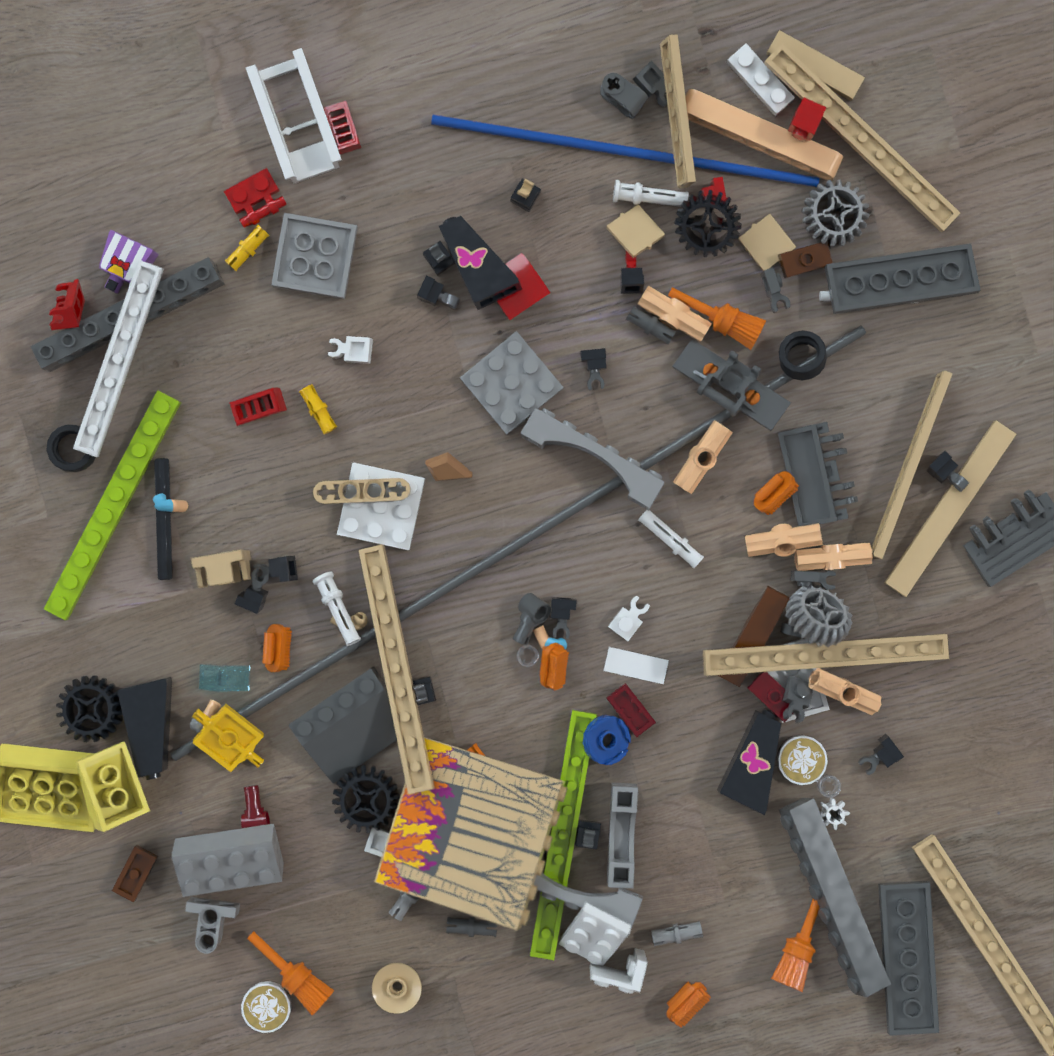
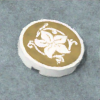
[777,735,828,785]
[241,981,292,1033]

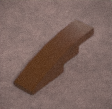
[718,586,790,687]

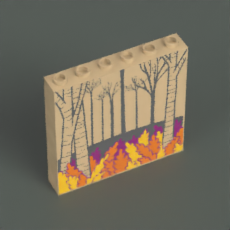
[374,737,567,930]

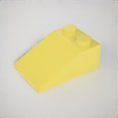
[76,741,150,832]

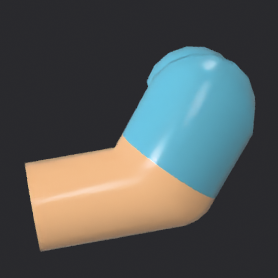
[153,493,188,512]
[533,625,567,649]

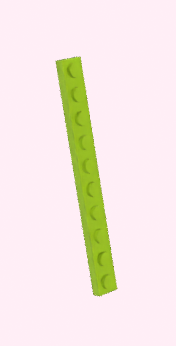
[44,390,181,620]
[530,710,597,960]

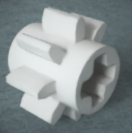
[820,797,850,830]

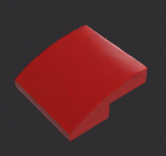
[497,253,551,321]

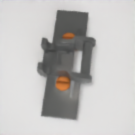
[672,339,791,431]

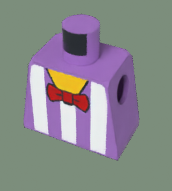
[99,230,158,294]

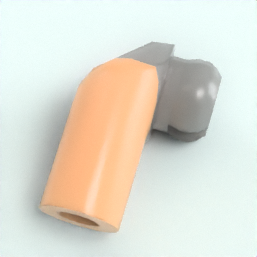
[190,700,221,733]

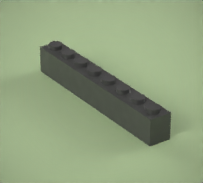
[779,798,891,998]

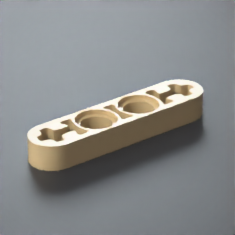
[313,478,411,504]

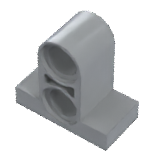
[185,897,240,954]

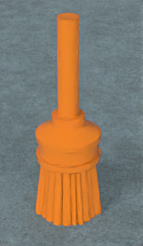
[668,287,766,350]
[771,899,820,992]
[247,931,335,1016]

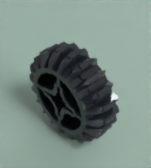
[674,190,742,257]
[56,675,123,743]
[332,765,400,833]

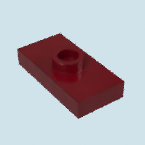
[747,672,793,723]
[606,683,656,738]

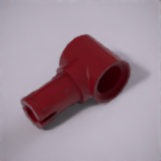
[241,785,270,828]

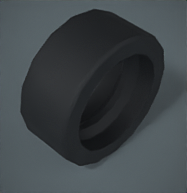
[778,330,827,381]
[46,424,96,472]

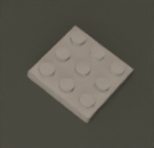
[271,213,358,299]
[460,331,564,435]

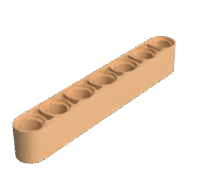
[685,89,843,181]

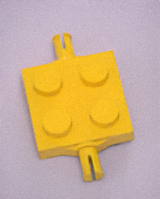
[192,703,264,772]

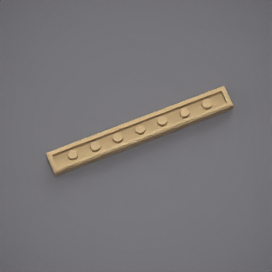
[871,370,953,559]
[884,420,1016,597]

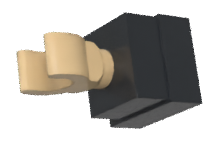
[510,179,541,212]

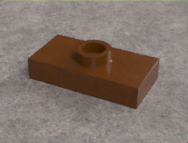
[778,241,833,279]
[112,845,159,902]

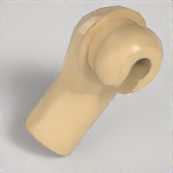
[330,612,368,631]

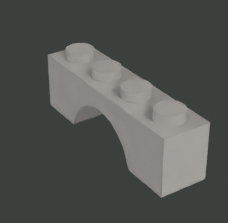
[607,782,638,889]

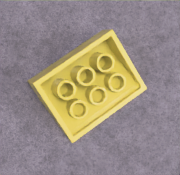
[0,744,95,832]

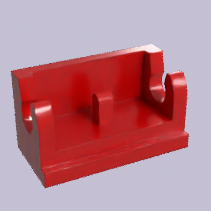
[49,279,85,330]

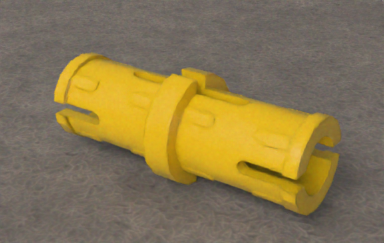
[225,225,270,271]
[299,384,337,435]

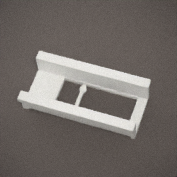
[246,48,342,184]

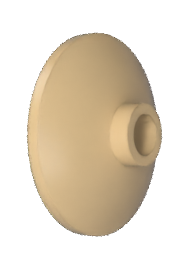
[372,963,422,1014]

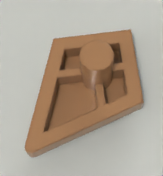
[425,452,472,481]

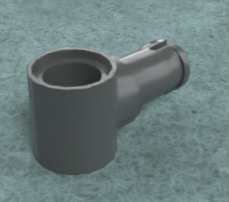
[513,593,551,645]

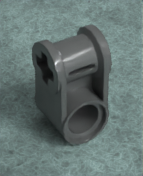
[600,73,648,119]

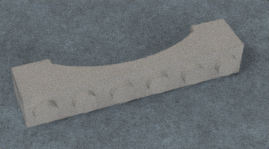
[520,408,665,511]
[534,873,643,928]

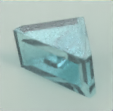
[199,664,250,692]

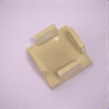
[191,550,252,588]

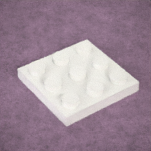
[337,463,425,550]

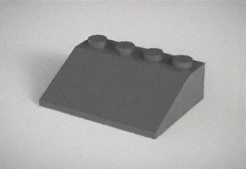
[288,667,397,784]

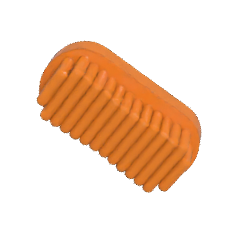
[754,471,799,515]
[262,624,292,672]
[540,643,569,691]
[666,981,711,1028]

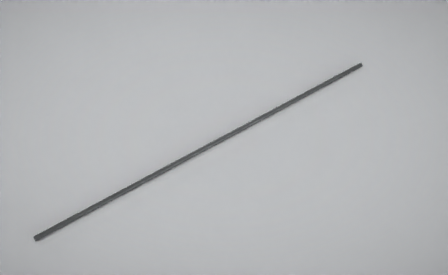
[171,326,866,761]

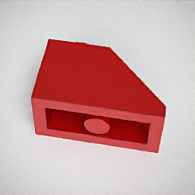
[788,97,827,141]

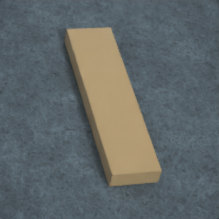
[766,30,865,101]

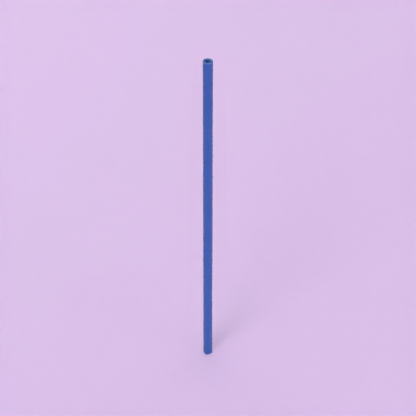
[431,115,819,187]

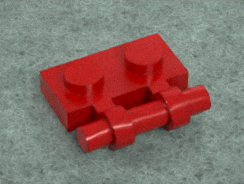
[224,168,287,228]

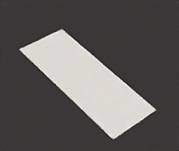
[604,647,669,684]

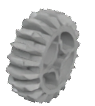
[802,179,869,247]
[785,584,853,648]

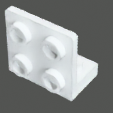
[589,948,648,993]

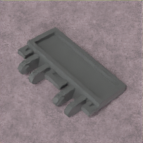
[778,422,858,526]
[963,489,1054,587]

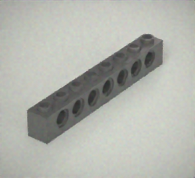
[30,257,225,372]

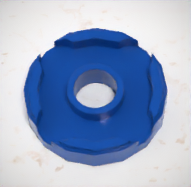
[583,715,631,765]

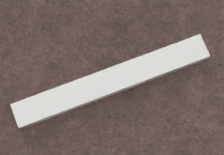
[73,260,164,457]

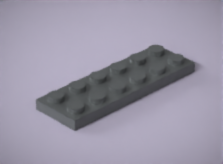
[825,243,981,314]
[878,881,939,1036]

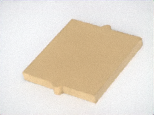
[606,204,665,258]
[738,214,796,271]

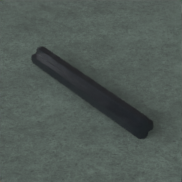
[154,458,173,580]

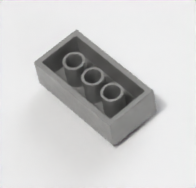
[171,824,284,897]

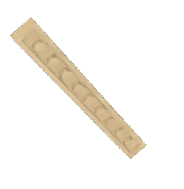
[764,43,960,232]
[359,544,435,795]
[703,634,949,676]
[912,834,1054,1056]

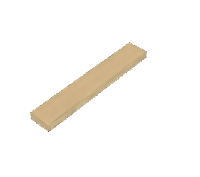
[660,35,696,189]

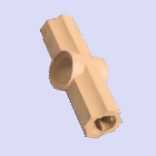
[637,286,712,342]
[673,420,733,494]
[745,523,823,557]
[794,543,873,571]
[808,668,882,715]

